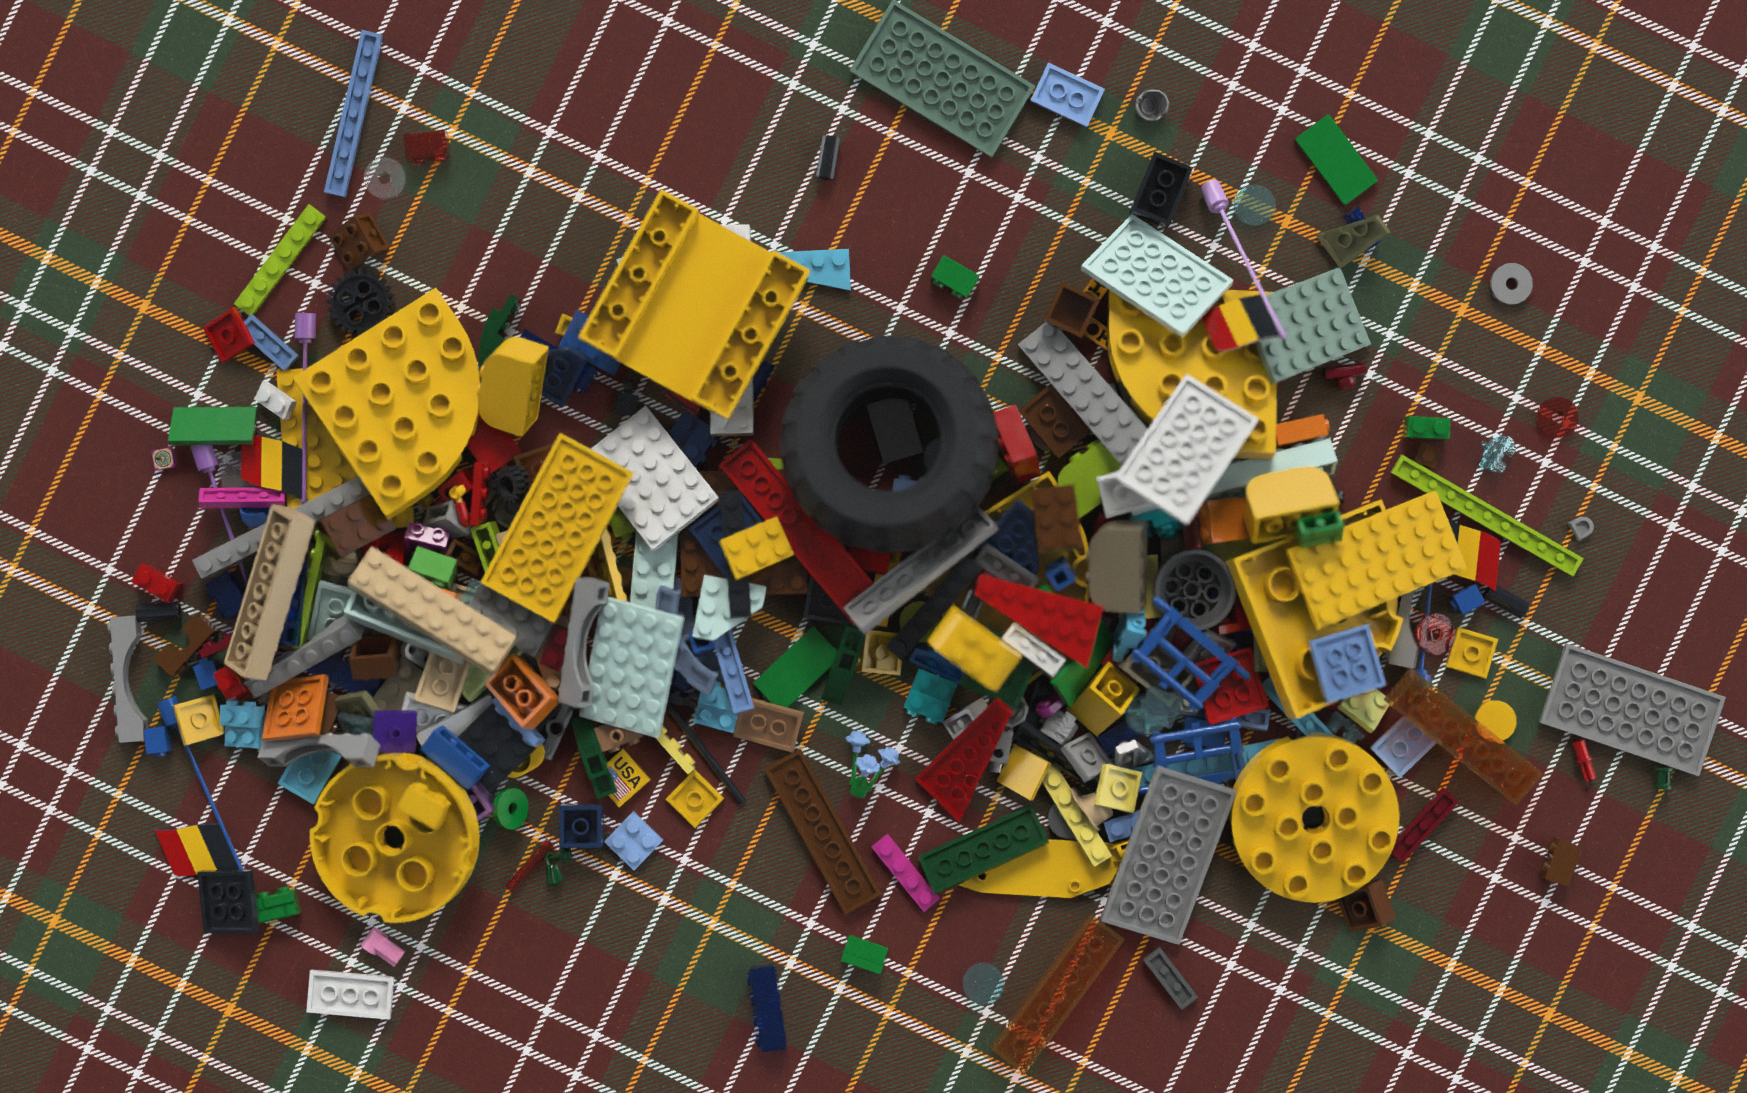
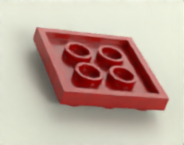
[1194,647,1269,725]

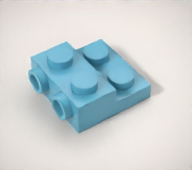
[1113,608,1146,662]
[693,681,738,733]
[220,700,265,748]

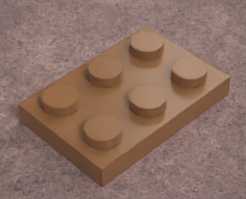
[733,698,804,753]

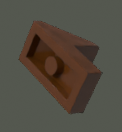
[444,538,482,575]

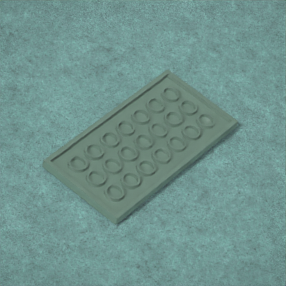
[849,0,1035,158]

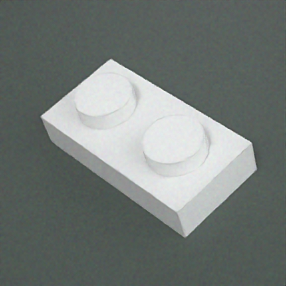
[254,381,297,420]

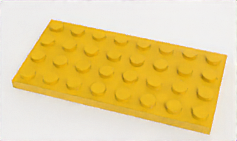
[481,433,635,623]
[1285,490,1467,629]

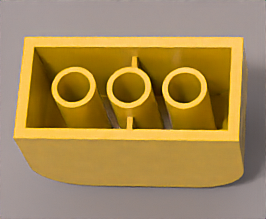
[477,337,549,437]
[1244,467,1339,544]
[927,604,1022,692]

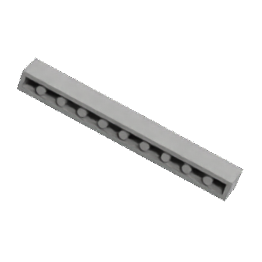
[192,476,370,579]

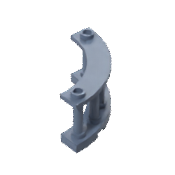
[655,578,726,695]

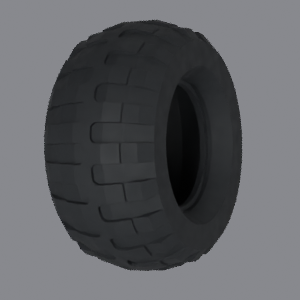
[780,335,998,553]

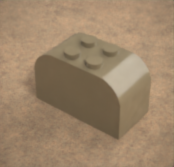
[1086,519,1147,613]

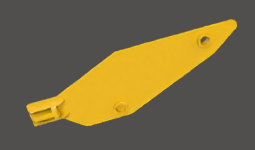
[959,837,1130,898]

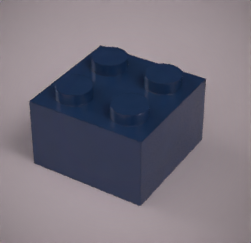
[559,803,604,848]

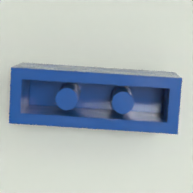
[421,725,490,790]

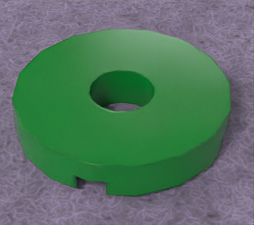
[493,788,529,830]

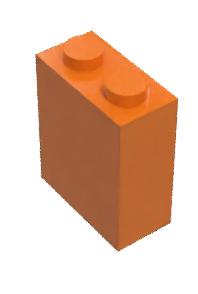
[1276,414,1330,450]
[1197,497,1251,545]

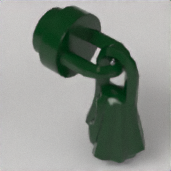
[545,848,573,887]

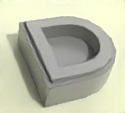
[1568,517,1594,541]

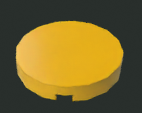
[1474,700,1516,742]

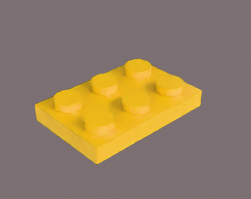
[719,516,794,580]

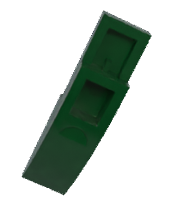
[478,294,521,372]
[821,624,866,705]
[570,716,618,799]

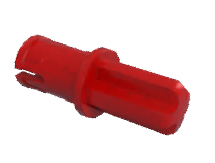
[1572,739,1596,782]

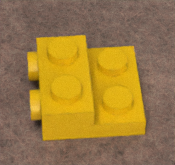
[856,630,902,675]

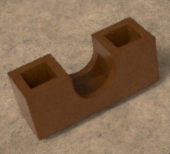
[153,613,219,676]

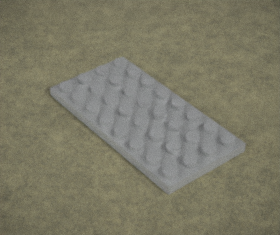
[1539,643,1726,776]
[1100,765,1237,945]

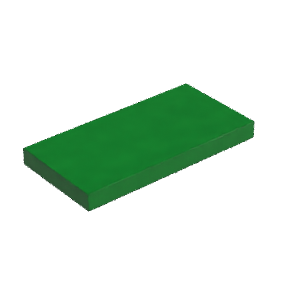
[1294,114,1378,206]
[168,407,258,445]
[1051,619,1113,707]
[753,625,837,708]

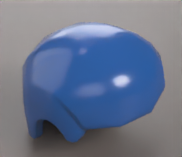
[239,508,271,528]

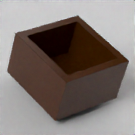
[1043,282,1100,339]
[349,634,401,681]

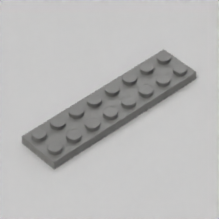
[1018,323,1148,465]
[843,506,998,634]

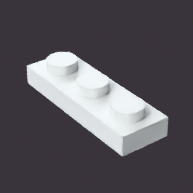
[1002,622,1066,676]

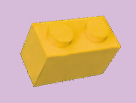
[397,783,451,829]

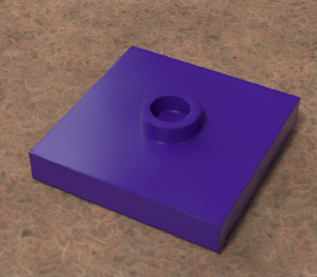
[373,710,417,753]

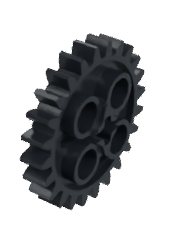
[326,268,396,336]

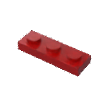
[470,460,490,526]

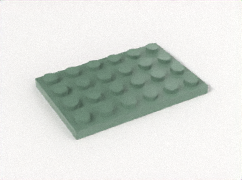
[1244,268,1371,384]

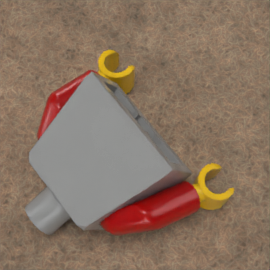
[419,485,473,539]

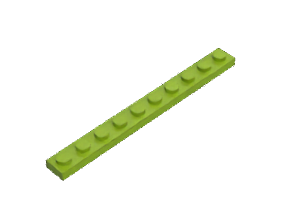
[1390,455,1584,577]

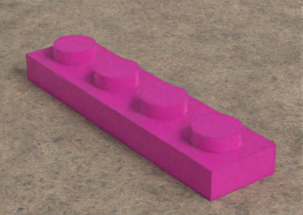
[199,488,285,508]
[871,833,940,912]

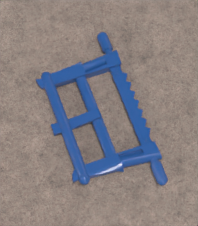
[1131,597,1250,712]
[1138,717,1245,795]

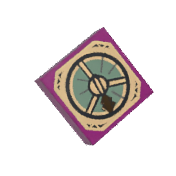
[151,447,177,471]

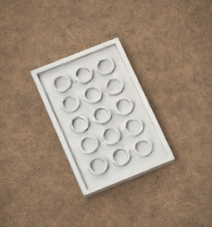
[1115,374,1259,525]
[591,405,720,552]

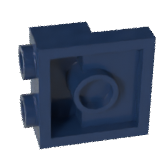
[668,409,720,467]

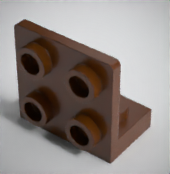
[328,212,390,271]

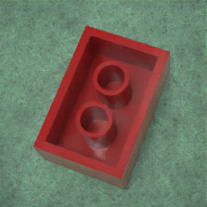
[993,404,1042,484]

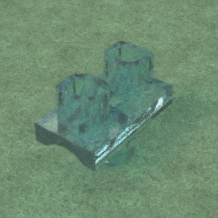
[1479,434,1517,473]
[1326,710,1365,743]

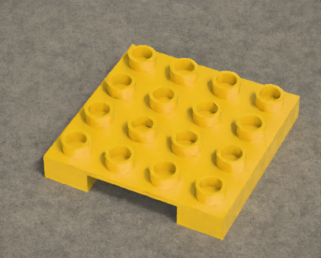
[578,189,811,421]

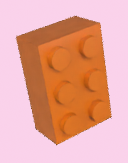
[484,654,559,730]

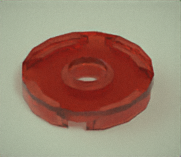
[1536,397,1579,438]
[1415,613,1455,655]

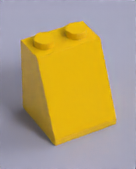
[1066,662,1140,736]

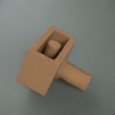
[594,724,644,754]

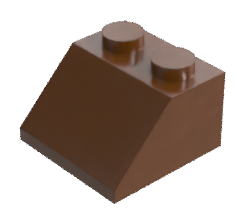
[1338,879,1396,932]

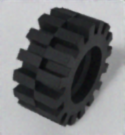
[494,466,532,505]

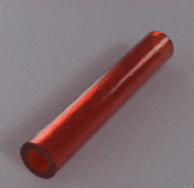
[505,838,554,892]

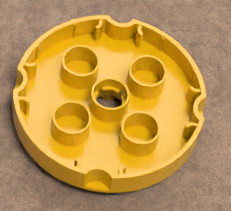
[1228,732,1399,902]
[310,753,480,923]

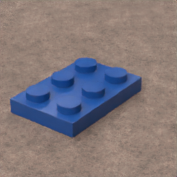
[558,310,621,376]

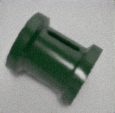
[1653,767,1674,789]

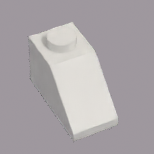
[943,698,988,740]

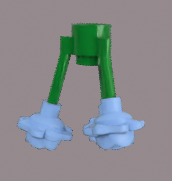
[845,731,900,798]

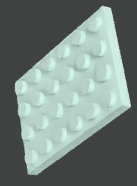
[1081,214,1233,338]
[579,596,684,738]

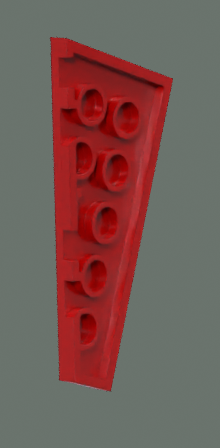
[975,574,1103,668]
[915,697,1013,822]

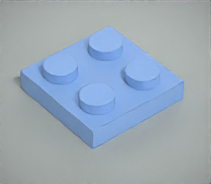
[604,811,663,870]

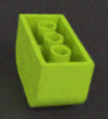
[1058,440,1124,519]

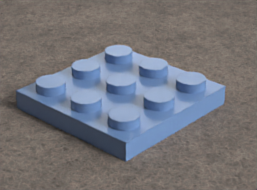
[1308,624,1386,703]

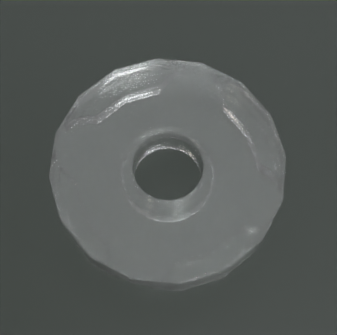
[364,157,406,199]

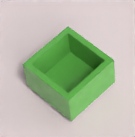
[408,546,459,591]

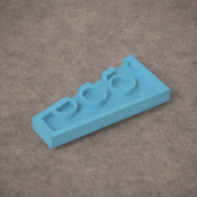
[778,249,851,291]

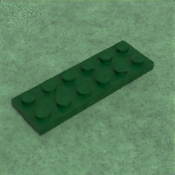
[918,804,1049,895]

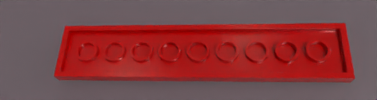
[719,439,874,626]

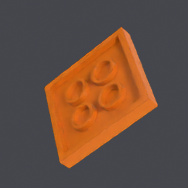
[262,674,329,742]

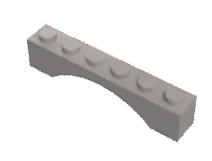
[558,577,609,708]
[1386,590,1419,669]
[108,616,149,743]
[243,616,363,698]
[257,733,380,767]

